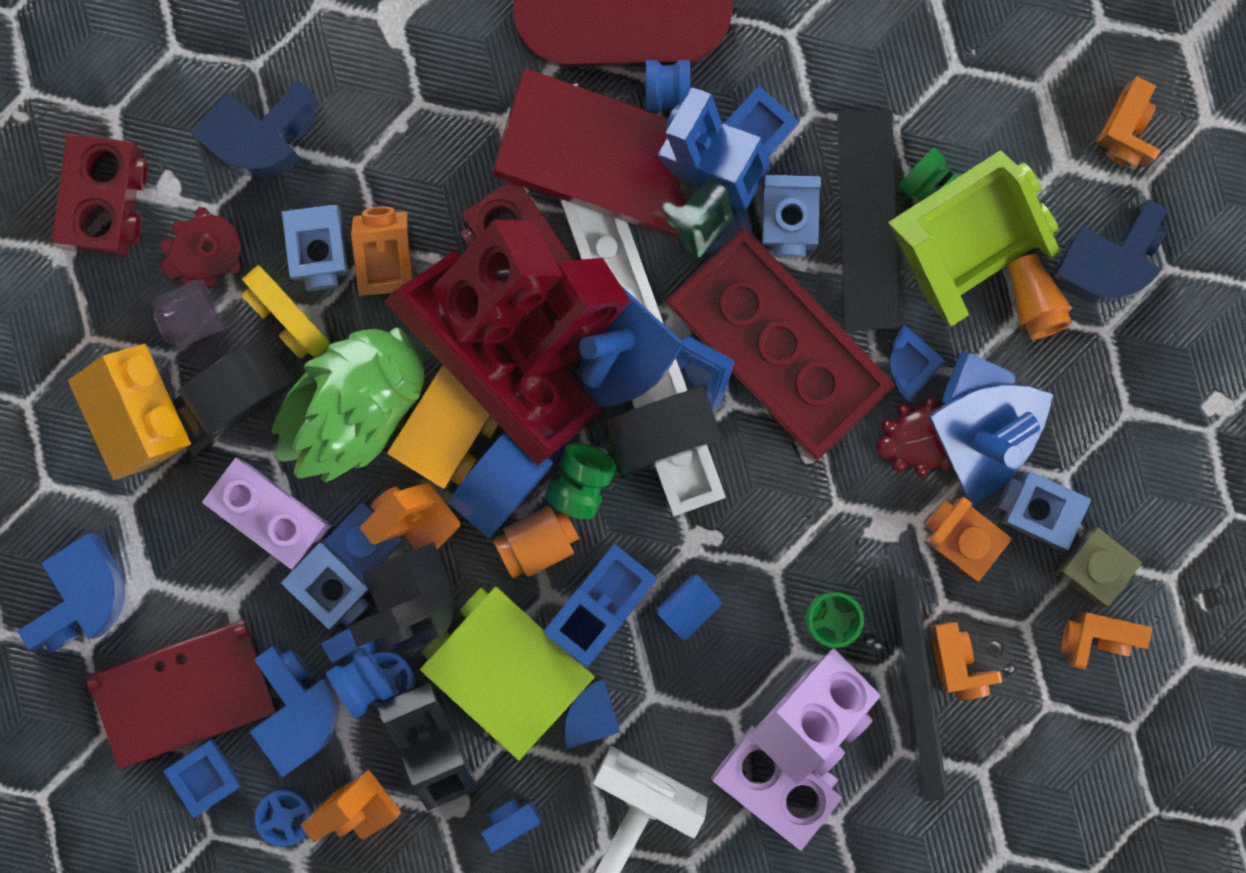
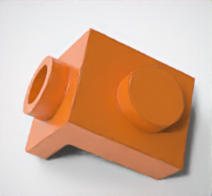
[360,482,460,550]

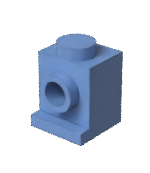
[761,175,821,259]
[282,204,350,291]
[997,471,1092,551]
[281,543,371,630]

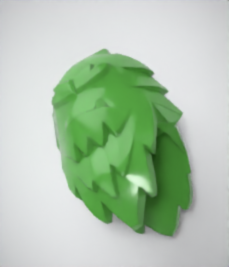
[271,327,427,482]

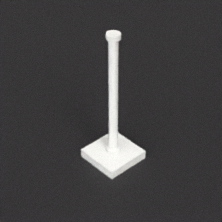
[593,746,708,873]

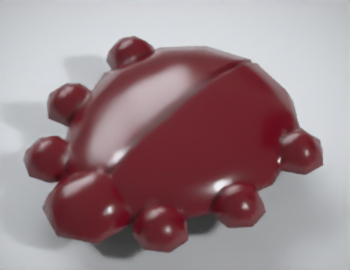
[161,207,241,288]
[876,397,952,478]

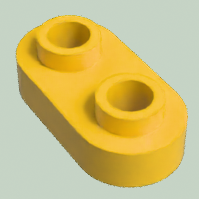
[241,264,331,359]

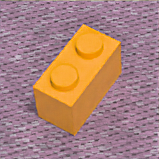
[68,344,191,481]
[387,365,500,491]

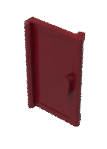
[87,619,280,769]

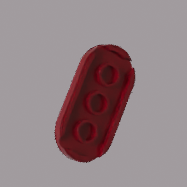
[514,0,732,67]

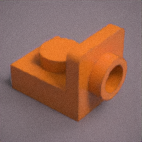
[1096,76,1160,169]
[351,206,413,296]
[924,497,1012,582]
[1061,611,1153,669]
[928,622,1003,701]
[301,770,401,842]

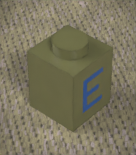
[1053,528,1143,607]

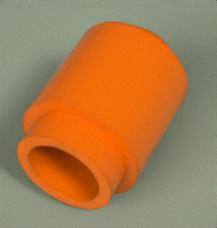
[493,504,580,579]

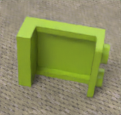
[888,150,1061,327]
[420,586,595,761]

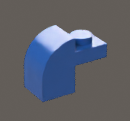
[658,87,771,211]
[448,432,573,538]
[17,533,125,653]
[543,544,658,667]
[250,645,339,777]

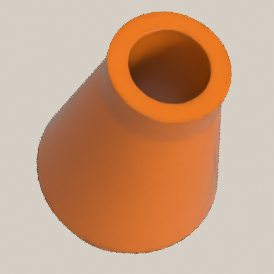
[1007,253,1072,340]

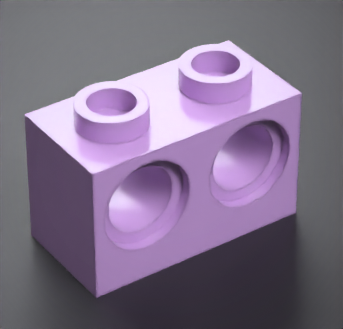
[202,458,332,570]
[749,648,881,784]
[711,725,843,851]

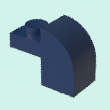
[191,80,320,177]
[1051,199,1168,303]

